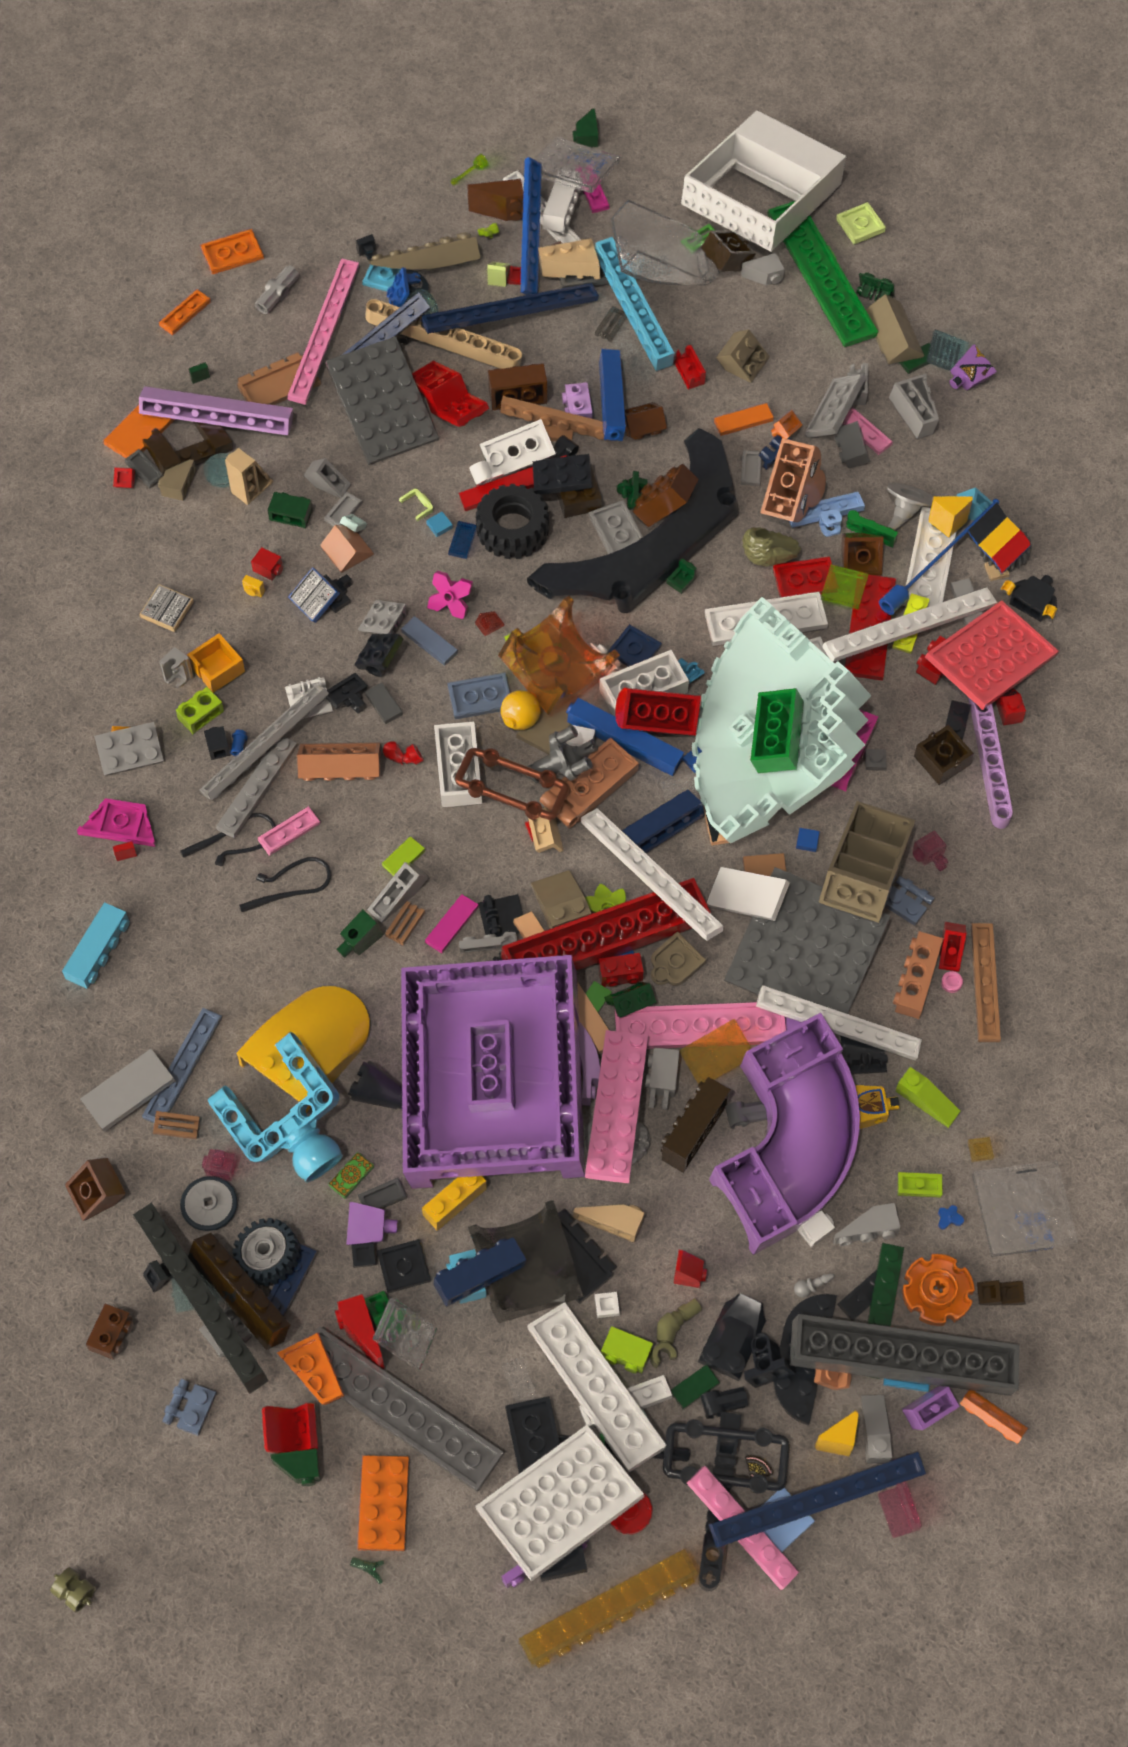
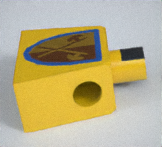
[855,1085,899,1129]

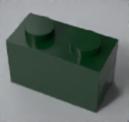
[267,492,312,528]

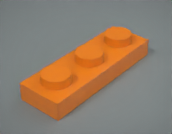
[960,1390,1028,1444]

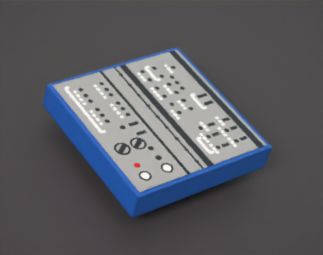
[288,567,340,623]

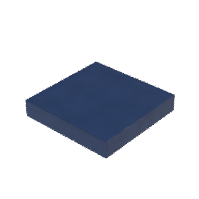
[607,624,662,667]

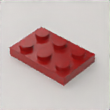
[773,557,839,598]

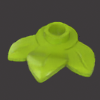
[585,884,626,912]

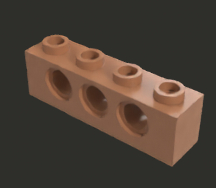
[893,931,943,1019]

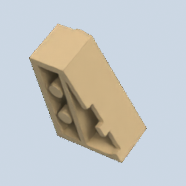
[538,238,600,279]
[225,448,274,505]

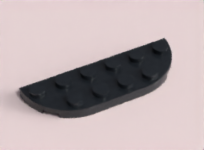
[773,1294,837,1426]

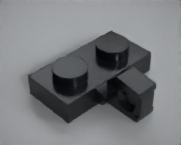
[323,574,352,613]
[325,673,368,713]

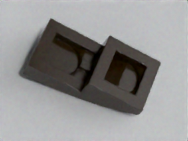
[977,1280,1026,1306]

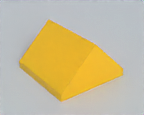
[928,496,973,537]
[815,1410,858,1456]

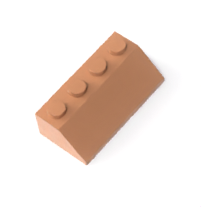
[297,743,381,781]

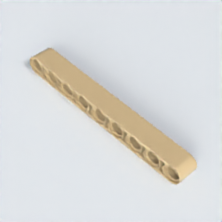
[366,299,522,369]

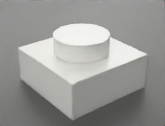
[595,1292,620,1318]

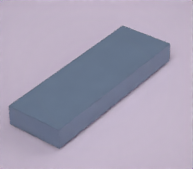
[401,616,458,666]

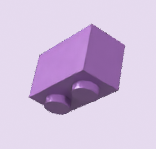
[902,1386,960,1430]

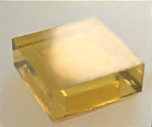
[967,1137,994,1162]

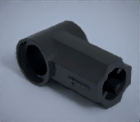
[548,435,579,459]
[700,1387,748,1419]

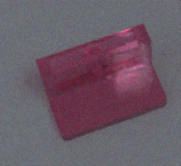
[878,1481,922,1538]

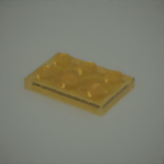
[679,1019,752,1085]

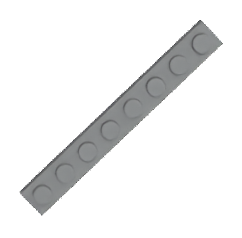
[199,684,329,800]

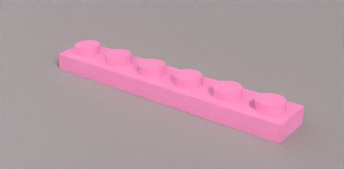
[687,1466,799,1590]

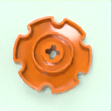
[902,1254,974,1326]

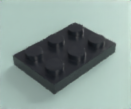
[532,454,592,495]

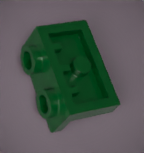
[604,982,656,1017]

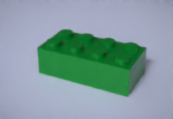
[750,688,804,773]

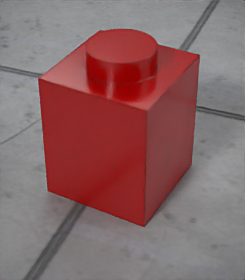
[251,547,283,581]

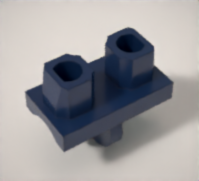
[758,434,793,470]

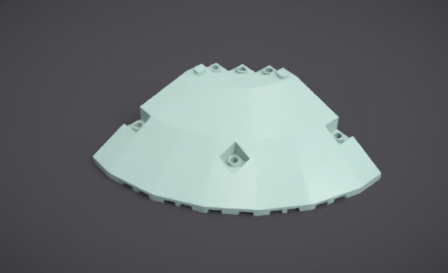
[692,597,871,844]

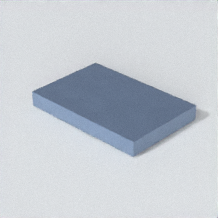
[447,673,510,720]

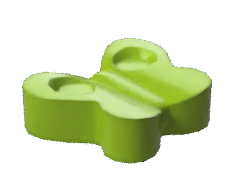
[478,223,500,238]

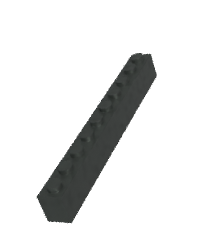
[133,1202,269,1394]

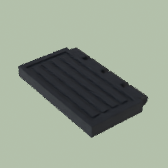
[522,1209,617,1304]

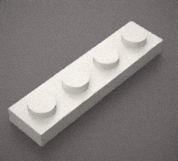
[579,1375,672,1428]

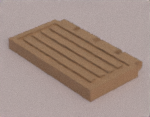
[237,352,321,405]

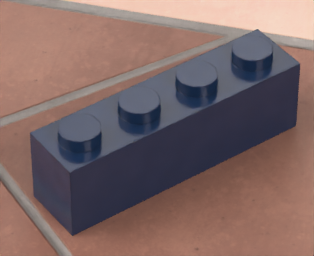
[622,789,705,853]
[434,1237,526,1307]

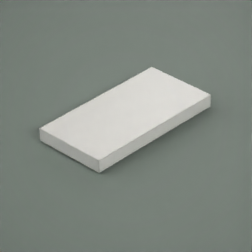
[706,867,790,921]

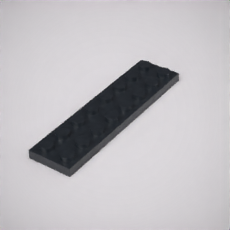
[505,1396,588,1582]

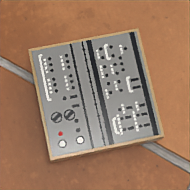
[140,584,194,632]

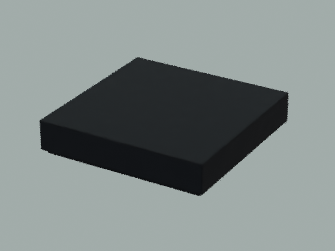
[377,1239,431,1293]

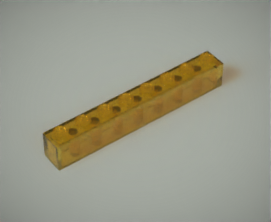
[519,1549,698,1669]

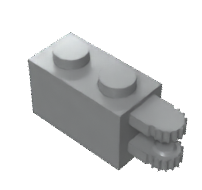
[645,1047,680,1110]

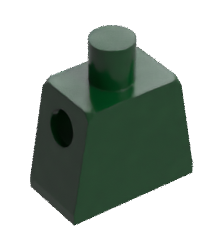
[336,909,384,958]

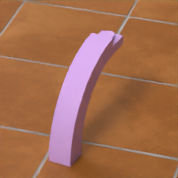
[579,1022,600,1106]

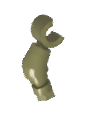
[650,1298,702,1368]

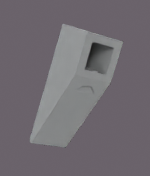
[833,1203,900,1246]

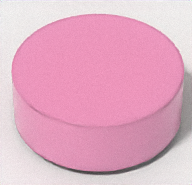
[941,971,963,993]

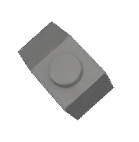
[741,253,784,285]
[304,458,351,498]

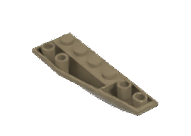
[368,232,481,269]

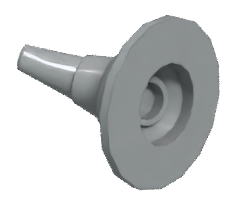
[887,483,933,531]

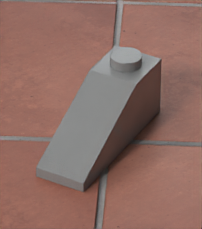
[367,862,429,923]
[861,1395,892,1464]

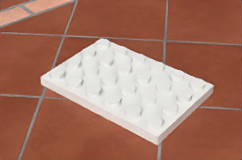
[475,1425,644,1581]

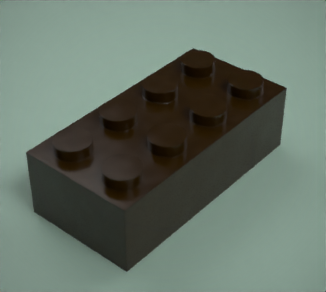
[660,1077,731,1173]

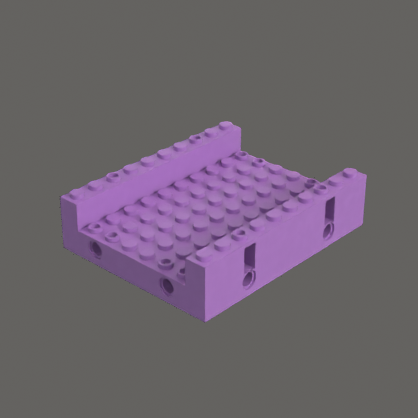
[401,955,585,1189]

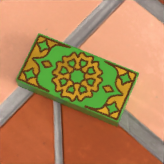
[328,1152,374,1199]

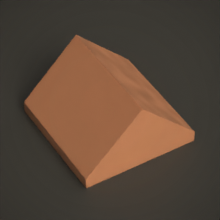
[320,525,374,573]

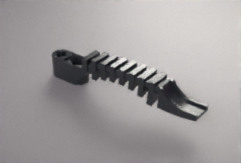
[698,1412,742,1592]

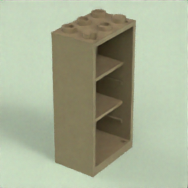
[818,801,916,923]

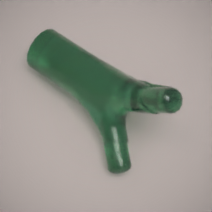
[350,1557,384,1584]

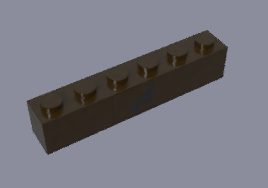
[188,1233,290,1350]

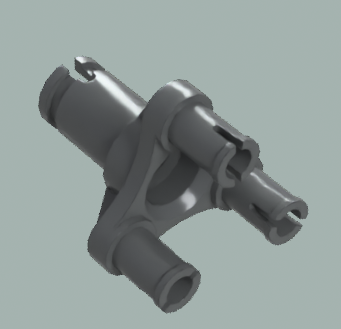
[528,725,598,783]

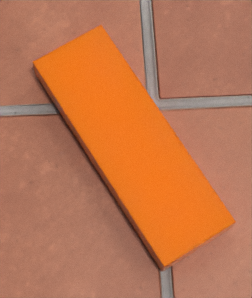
[159,289,211,335]
[714,403,774,436]

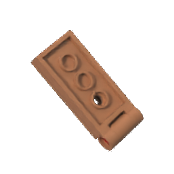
[540,738,639,828]

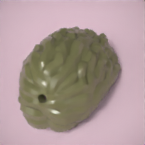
[742,527,801,566]

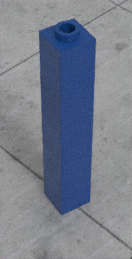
[599,349,626,441]
[566,698,684,776]

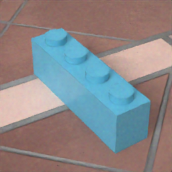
[62,902,129,989]

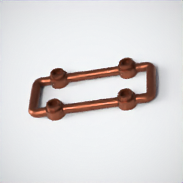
[455,748,569,820]

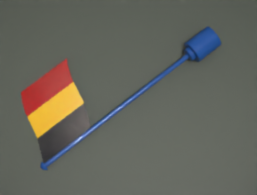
[879,499,1031,615]

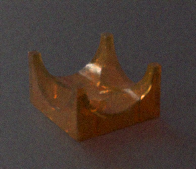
[498,596,620,715]

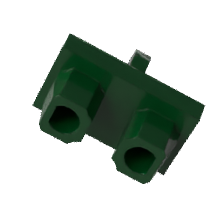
[616,471,648,510]

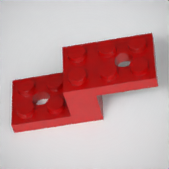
[411,361,489,427]

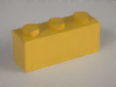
[422,1176,487,1231]

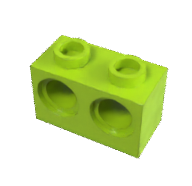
[176,687,224,734]

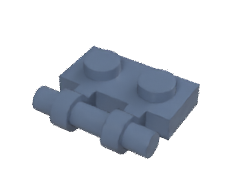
[885,876,935,926]
[162,1379,216,1436]

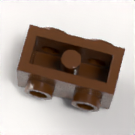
[86,1303,133,1360]

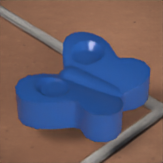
[938,1205,964,1230]

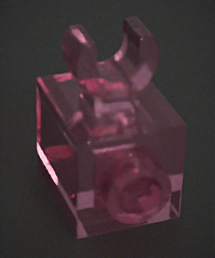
[912,830,948,871]
[202,1149,237,1181]

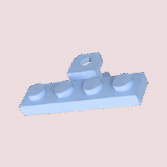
[789,492,865,537]

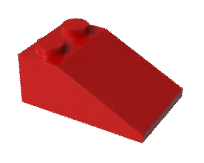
[335,1294,385,1369]

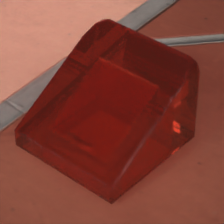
[475,611,505,636]

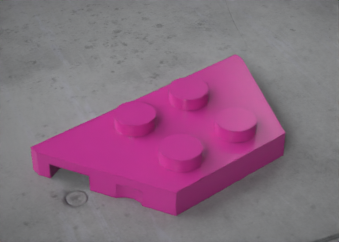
[77,798,155,847]

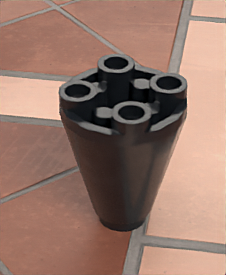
[348,1061,402,1109]

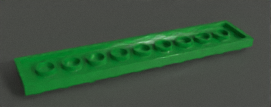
[767,201,878,348]

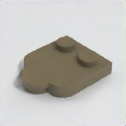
[651,932,706,986]

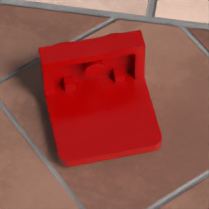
[262,1403,318,1453]

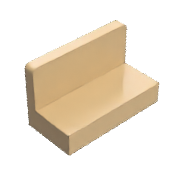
[528,807,563,853]

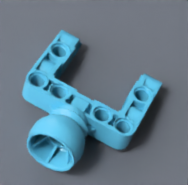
[208,1032,343,1183]

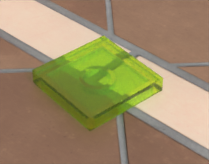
[821,564,869,609]

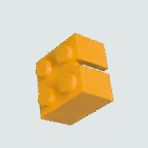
[187,633,245,693]

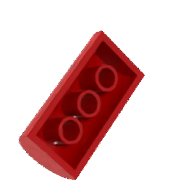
[615,688,701,736]

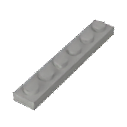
[216,736,297,838]

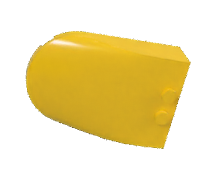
[237,986,370,1113]

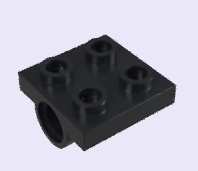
[354,634,404,677]

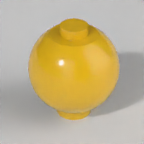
[501,690,540,730]

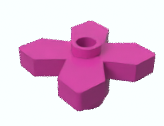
[427,571,473,619]

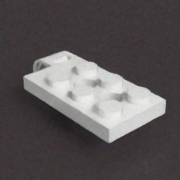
[469,419,556,486]

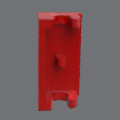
[673,345,706,390]

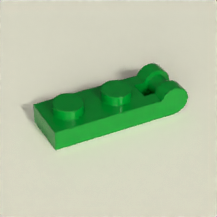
[846,510,898,548]

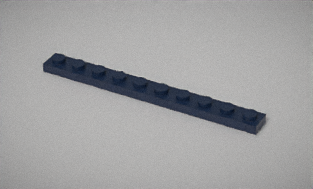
[421,283,599,334]
[709,1452,926,1548]

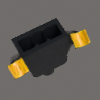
[1001,575,1057,622]

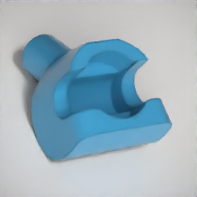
[678,658,705,684]

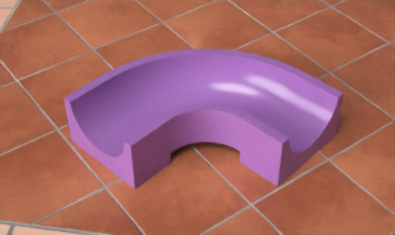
[709,1012,860,1255]

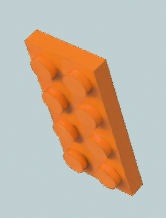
[358,1456,409,1551]

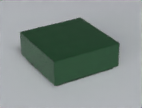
[188,362,210,384]

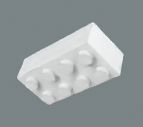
[599,650,689,717]
[434,722,482,807]

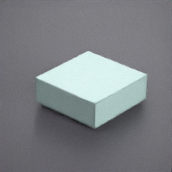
[340,514,367,532]

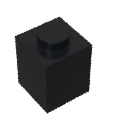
[204,726,231,760]

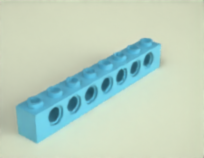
[595,237,674,371]

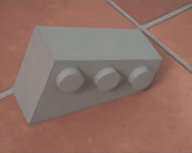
[889,374,939,439]

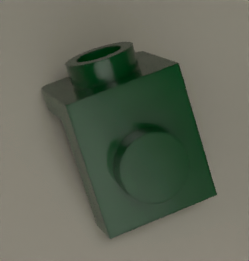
[666,558,697,594]

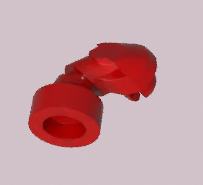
[383,741,424,765]

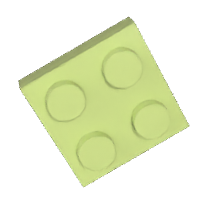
[836,202,886,244]

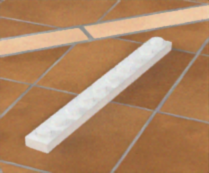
[822,587,997,662]
[581,808,723,941]

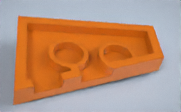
[277,1333,345,1406]

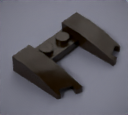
[143,422,232,476]

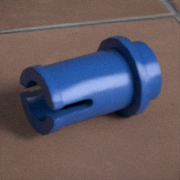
[230,729,248,756]

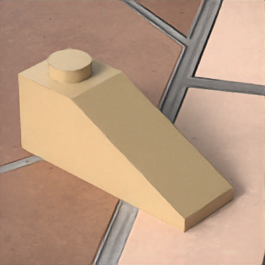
[573,1205,645,1242]

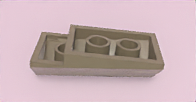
[866,294,924,364]

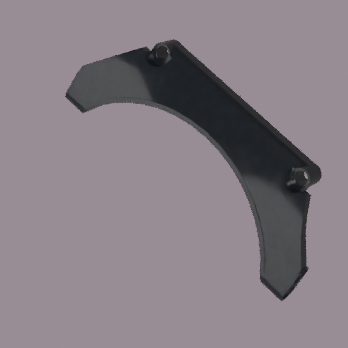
[527,428,739,613]

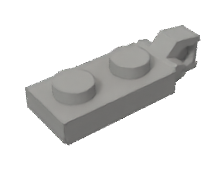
[459,932,517,953]

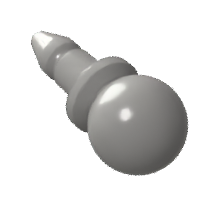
[794,1274,835,1298]

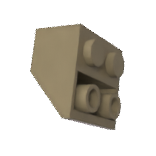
[716,329,770,382]

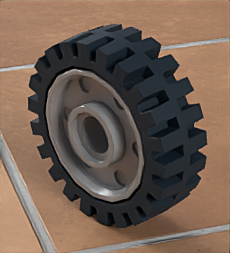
[232,1218,301,1286]

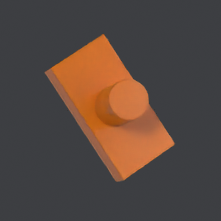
[771,410,803,439]

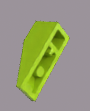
[895,1067,961,1128]

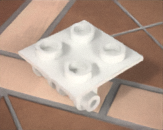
[285,677,333,719]

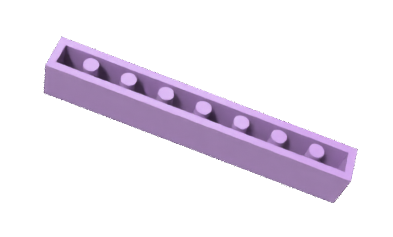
[139,386,293,435]

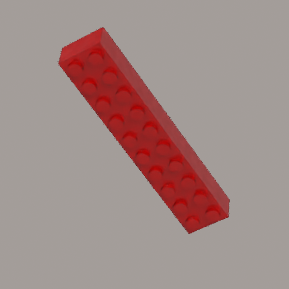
[501,878,711,971]

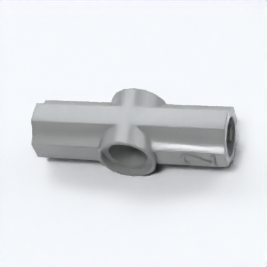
[255,265,299,314]

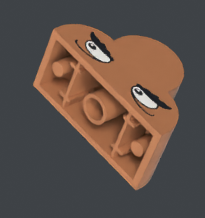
[760,438,826,523]

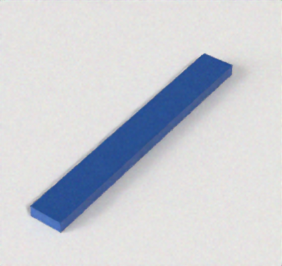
[520,157,542,295]

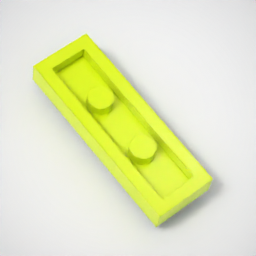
[892,593,930,654]

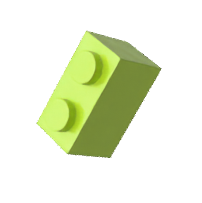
[601,1326,653,1374]

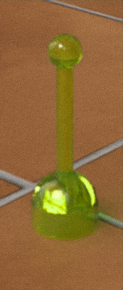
[450,154,489,185]

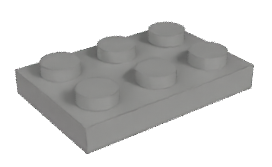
[94,722,164,775]

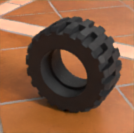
[476,484,549,559]

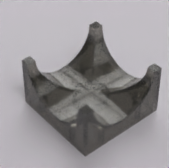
[468,1200,584,1323]

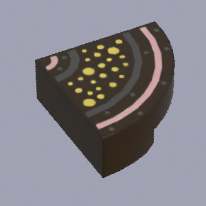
[745,1455,773,1479]

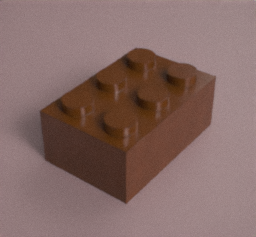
[488,363,547,411]
[633,464,699,527]

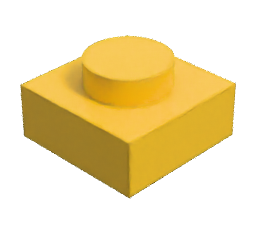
[242,575,265,597]

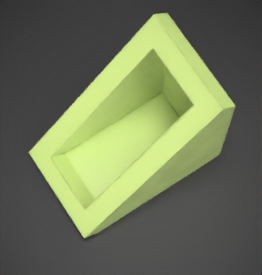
[487,262,510,287]

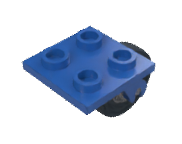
[387,267,429,307]

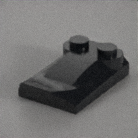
[698,1293,766,1381]

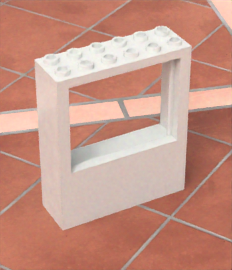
[681,111,846,252]

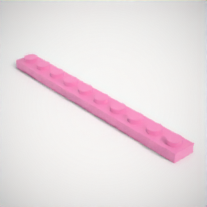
[288,258,359,405]

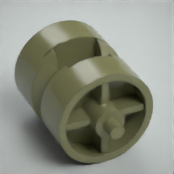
[50,1567,96,1613]

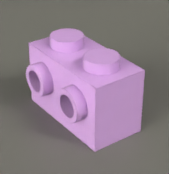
[562,382,592,419]

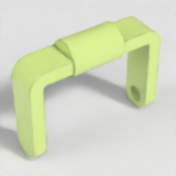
[399,489,433,521]

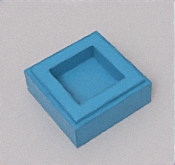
[426,512,453,537]

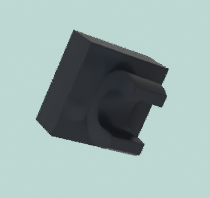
[356,234,376,259]
[143,1260,172,1292]

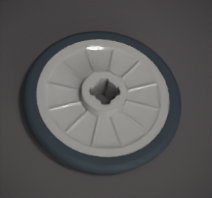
[180,1176,238,1231]

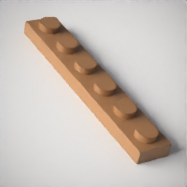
[500,396,604,440]
[971,923,1001,1042]

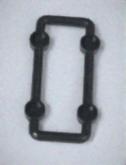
[663,1419,790,1494]

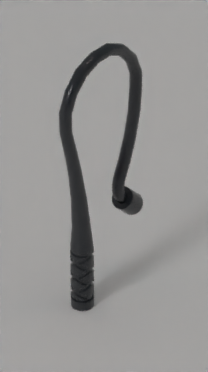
[180,813,276,866]
[239,857,331,912]

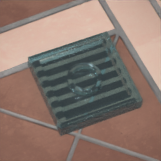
[926,329,969,371]

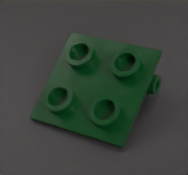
[856,272,895,301]

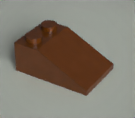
[467,179,524,221]

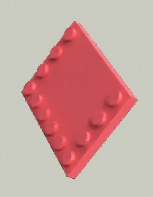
[925,600,1059,710]

